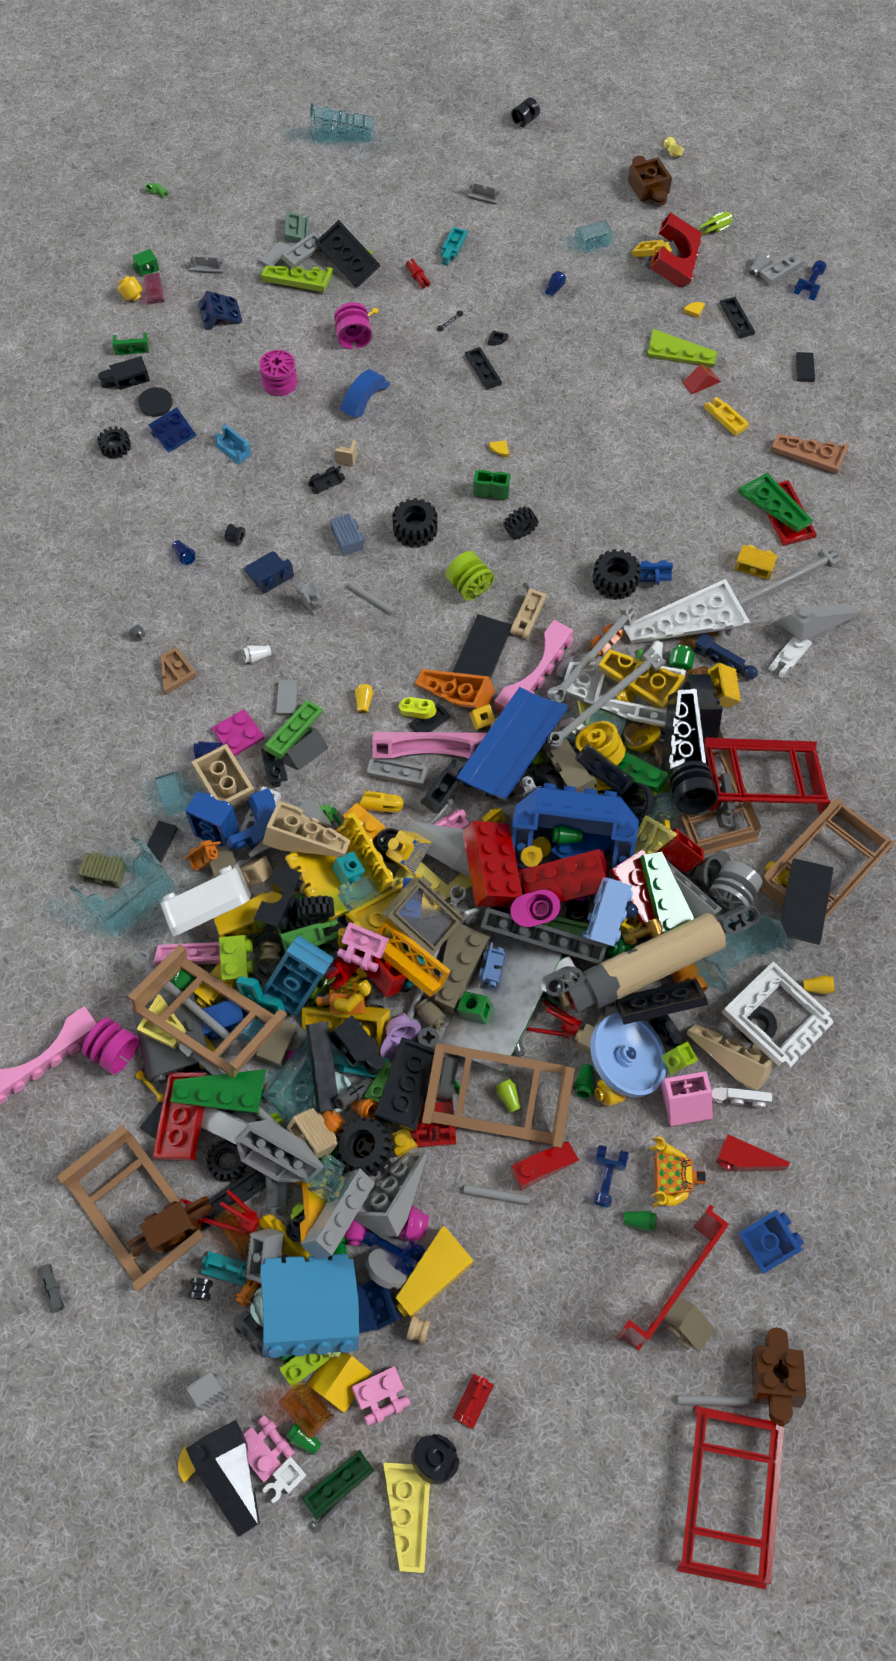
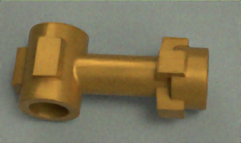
[623,918,663,945]

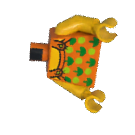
[316,967,371,1014]
[650,1136,706,1208]

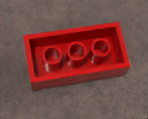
[462,821,523,908]
[520,849,610,904]

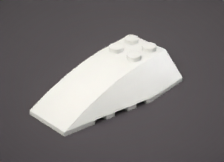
[563,662,686,727]

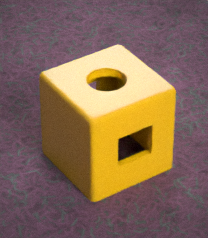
[469,704,495,731]

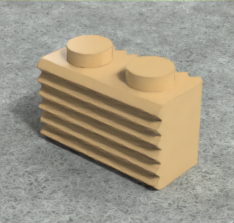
[287,1108,338,1159]

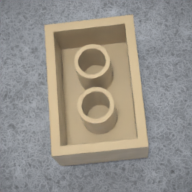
[192,744,255,811]

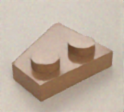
[160,647,197,695]

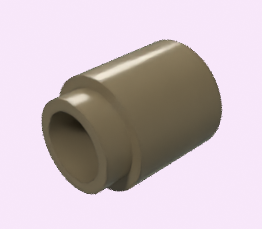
[416,998,446,1030]

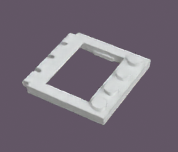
[721,962,833,1069]

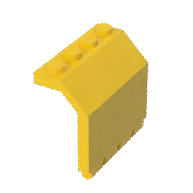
[285,812,394,921]

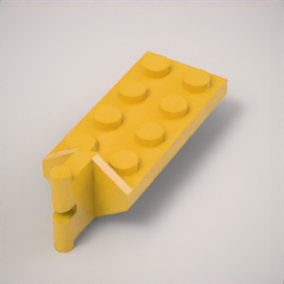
[337,874,440,950]

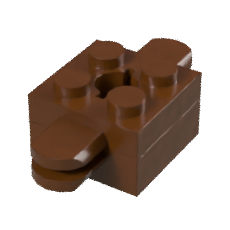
[628,156,672,206]
[127,1196,214,1257]
[752,1327,807,1426]

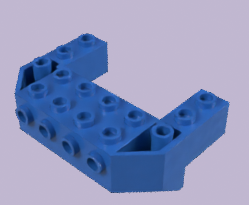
[512,783,639,880]

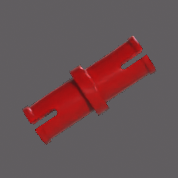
[405,258,430,289]

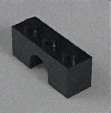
[254,865,305,935]

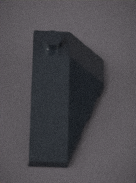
[186,1420,260,1537]

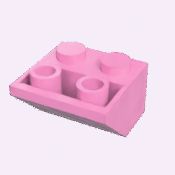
[660,1071,713,1127]

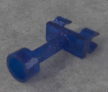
[793,260,827,300]
[593,1145,629,1208]
[362,1229,425,1275]

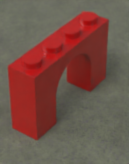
[650,212,702,288]

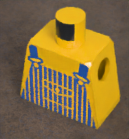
[386,830,432,875]

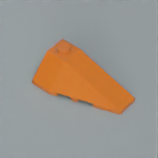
[415,669,495,708]

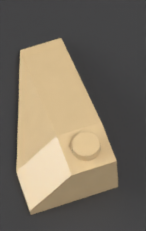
[687,1025,776,1090]

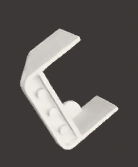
[160,864,252,936]

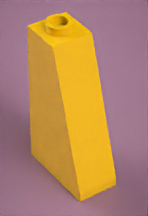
[396,1225,474,1319]

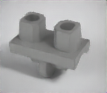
[295,579,327,616]

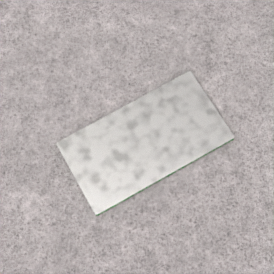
[439,933,562,1072]

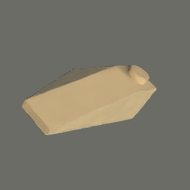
[263,801,350,857]

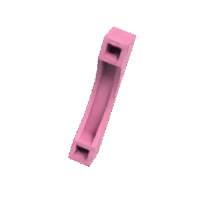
[494,620,574,713]
[372,732,487,758]
[0,1006,97,1105]

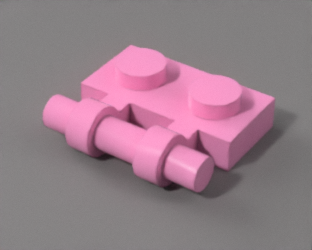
[337,922,389,972]
[351,1366,410,1426]
[244,1415,295,1483]

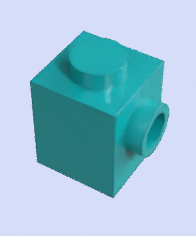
[332,851,365,888]

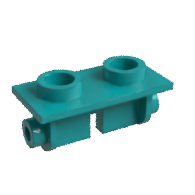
[201,1251,248,1286]

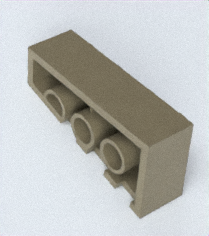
[541,725,598,793]
[434,924,490,1015]

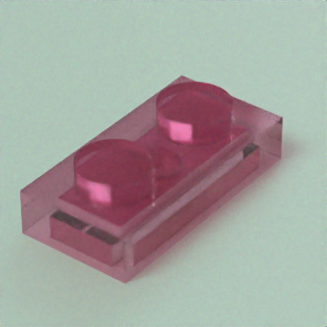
[143,273,165,304]

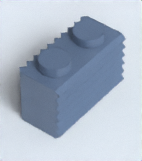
[330,513,365,556]

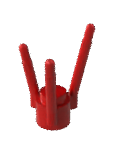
[527,1001,581,1039]
[203,1190,261,1236]

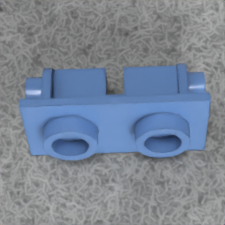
[478,942,505,988]

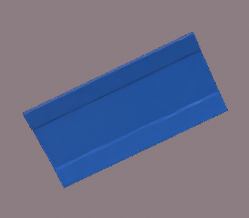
[457,687,568,800]

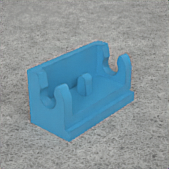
[215,424,251,465]

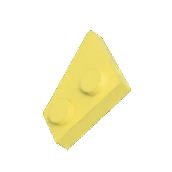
[634,815,677,854]
[137,994,186,1049]

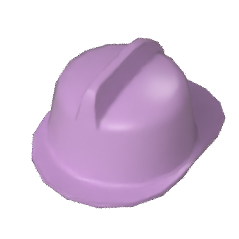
[380,1013,421,1060]

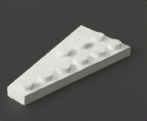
[623,579,751,644]

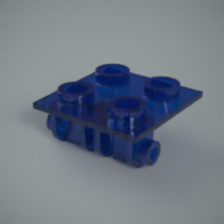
[148,407,197,453]

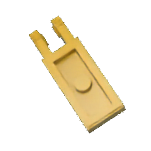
[704,397,749,437]

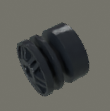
[669,761,718,814]

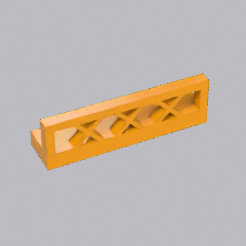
[377,919,451,997]

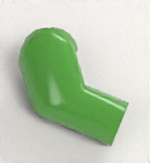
[145,183,169,198]

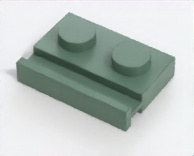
[284,211,309,242]

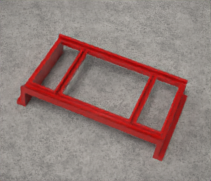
[703,738,831,814]
[615,1204,729,1350]
[677,1406,785,1589]

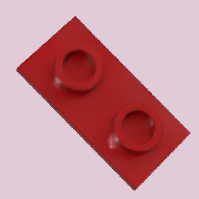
[452,1373,494,1429]

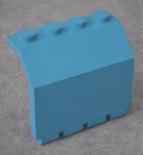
[260,1254,359,1358]

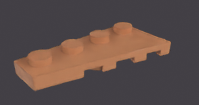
[771,434,849,474]

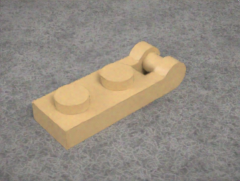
[510,588,547,640]

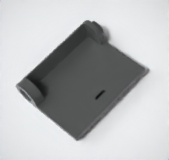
[132,991,207,1084]

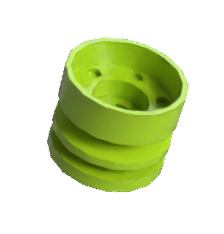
[445,551,495,601]

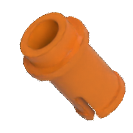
[235,1279,261,1308]

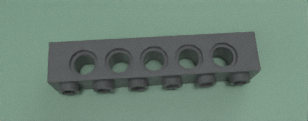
[481,908,607,964]

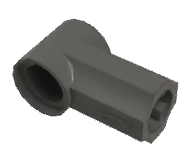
[436,1057,459,1102]

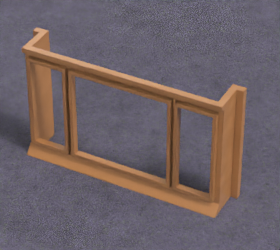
[649,730,762,855]
[759,797,895,920]
[128,944,287,1078]
[422,1043,575,1148]
[57,1125,206,1292]

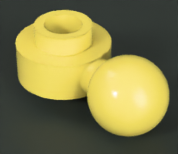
[663,137,684,157]

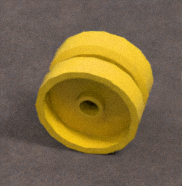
[575,721,626,765]

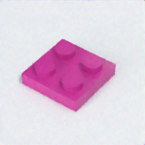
[212,709,265,757]

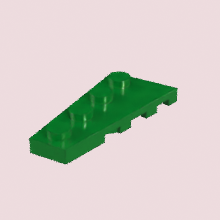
[738,473,813,533]

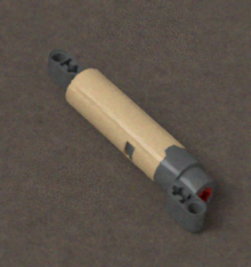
[540,906,760,1012]

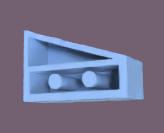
[580,877,633,946]

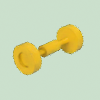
[521,837,552,867]

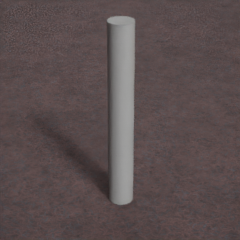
[348,582,396,615]
[463,1185,530,1205]
[677,1395,749,1407]

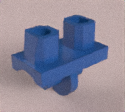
[639,560,673,585]

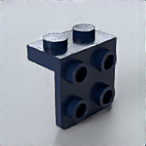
[198,291,242,330]
[245,551,294,594]
[357,1280,401,1334]

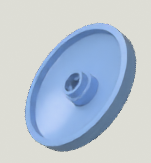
[590,1012,667,1098]

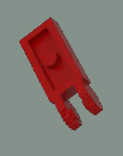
[324,947,366,991]

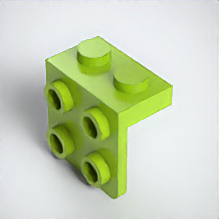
[219,935,254,980]

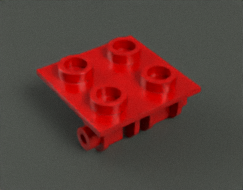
[412,1101,456,1148]

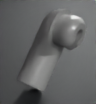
[555,657,577,680]

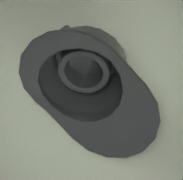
[691,851,731,890]

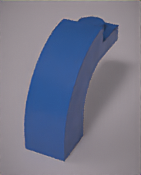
[340,369,391,417]
[226,788,276,851]

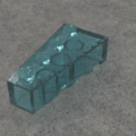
[310,104,374,143]
[262,1037,337,1122]

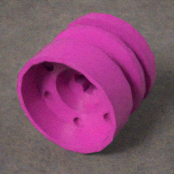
[334,302,372,349]
[259,350,298,396]
[82,1017,140,1075]

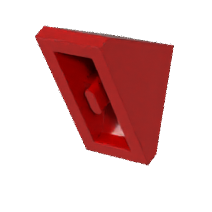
[683,364,721,394]

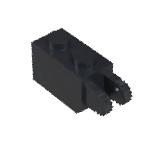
[98,356,150,390]
[420,759,464,813]
[330,1015,385,1075]

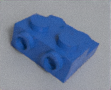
[738,1210,805,1274]

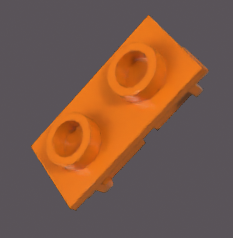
[588,623,624,657]
[183,840,221,870]

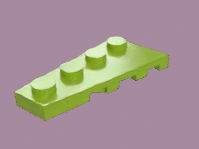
[261,266,333,292]
[647,329,717,368]

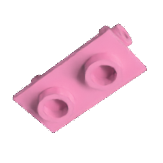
[434,809,470,829]

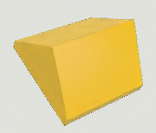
[307,1352,372,1413]

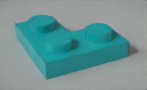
[236,976,286,1015]

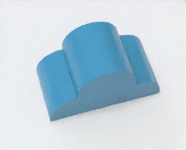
[262,935,334,1017]

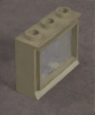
[382,876,465,956]

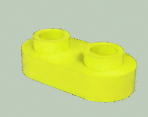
[399,697,436,719]

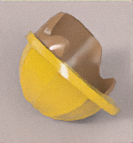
[623,723,661,753]

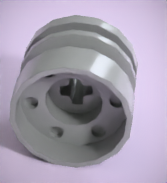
[708,860,763,914]

